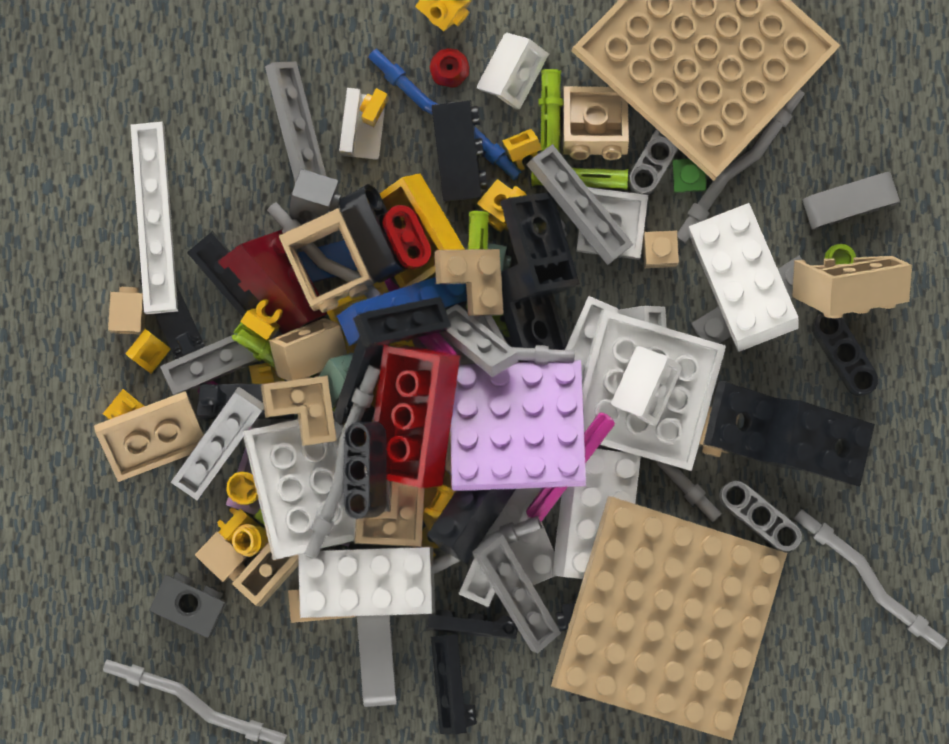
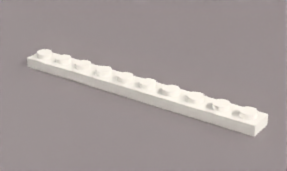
[459,296,618,607]

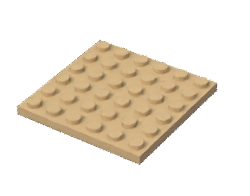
[571,0,841,181]
[551,496,787,740]

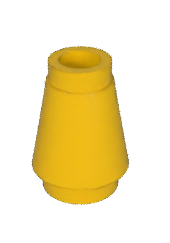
[232,524,269,557]

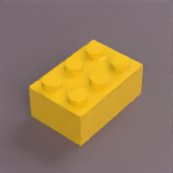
[379,173,465,288]

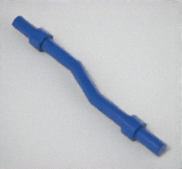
[368,49,522,181]

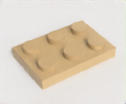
[94,391,204,482]

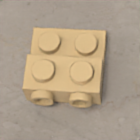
[563,86,629,160]

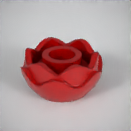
[429,48,470,88]

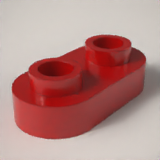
[383,205,431,269]

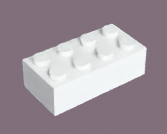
[689,203,799,352]
[552,449,641,580]
[298,547,435,618]

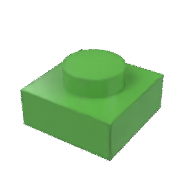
[672,159,706,193]

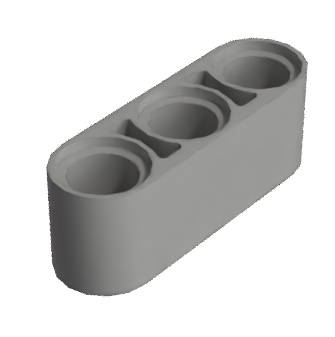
[628,129,678,195]
[802,172,900,230]
[719,481,802,552]
[357,615,397,707]

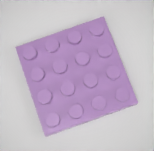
[451,360,586,491]

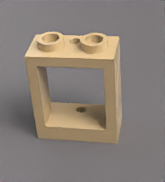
[279,209,374,312]

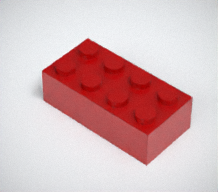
[373,345,460,488]

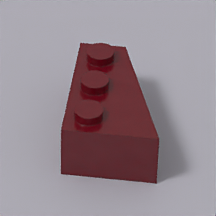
[217,229,328,334]

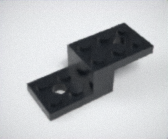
[500,192,580,362]
[703,381,875,487]

